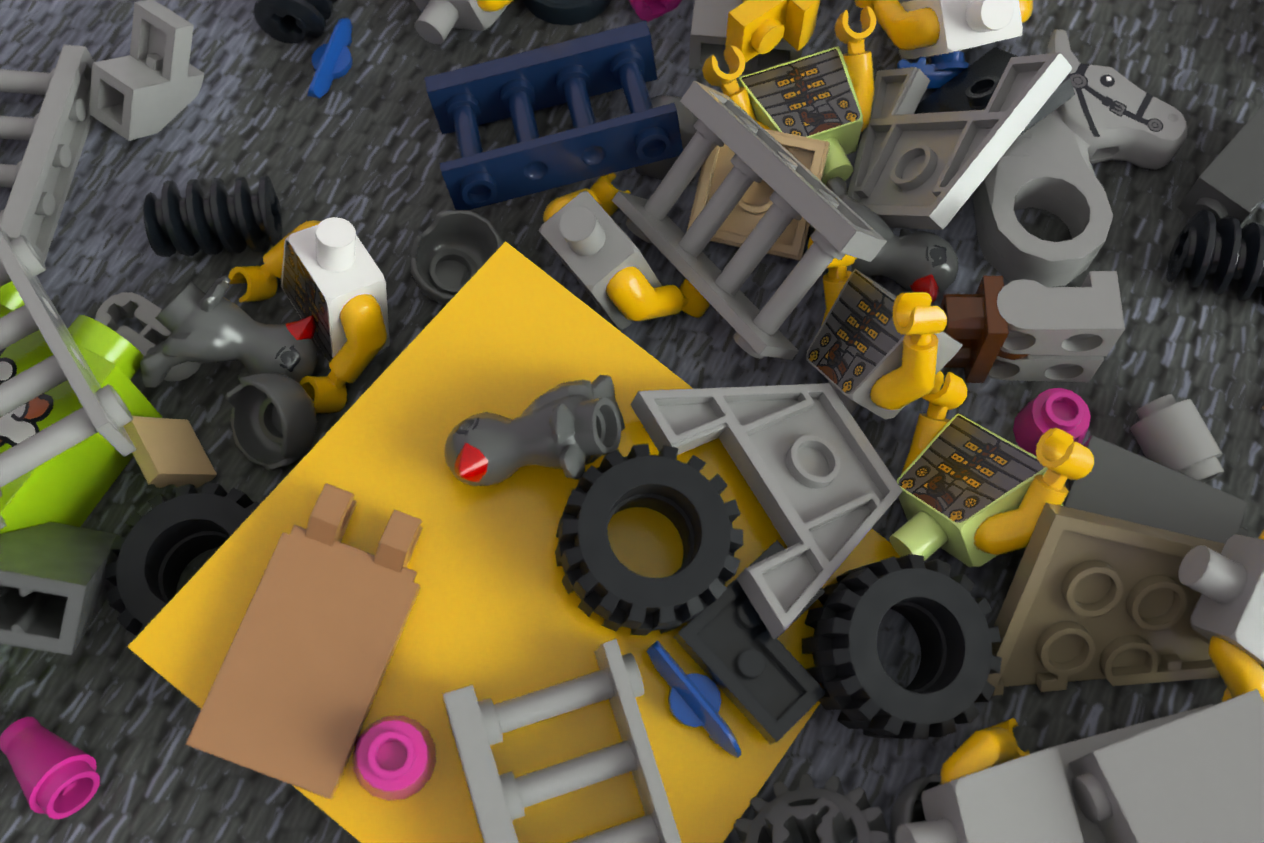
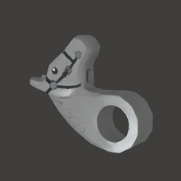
[973,29,1188,287]

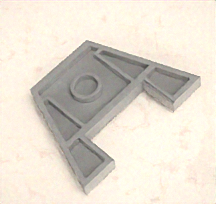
[847,53,1073,230]
[630,383,903,640]

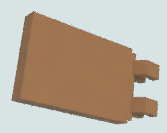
[185,483,423,799]

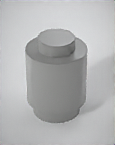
[1130,394,1225,483]

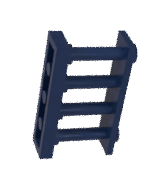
[424,20,683,210]

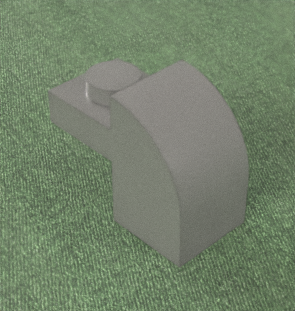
[89,0,205,141]

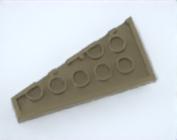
[987,502,1225,696]

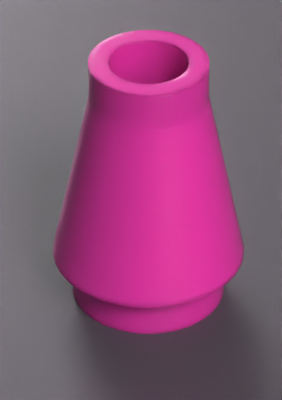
[0,717,100,819]

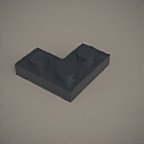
[673,540,827,744]

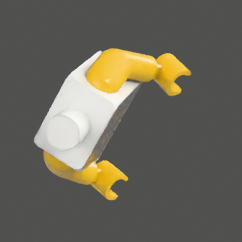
[854,0,1033,60]
[228,217,390,413]

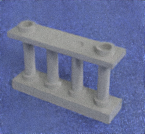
[0,45,95,263]
[612,81,887,360]
[0,226,137,529]
[443,639,682,843]

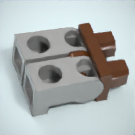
[941,271,1125,383]

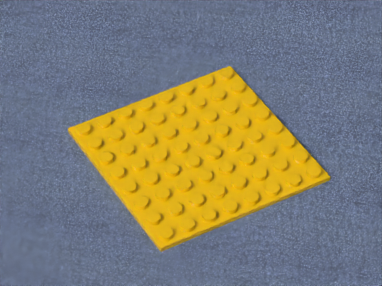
[128,241,900,843]

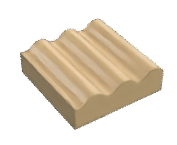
[124,416,217,488]

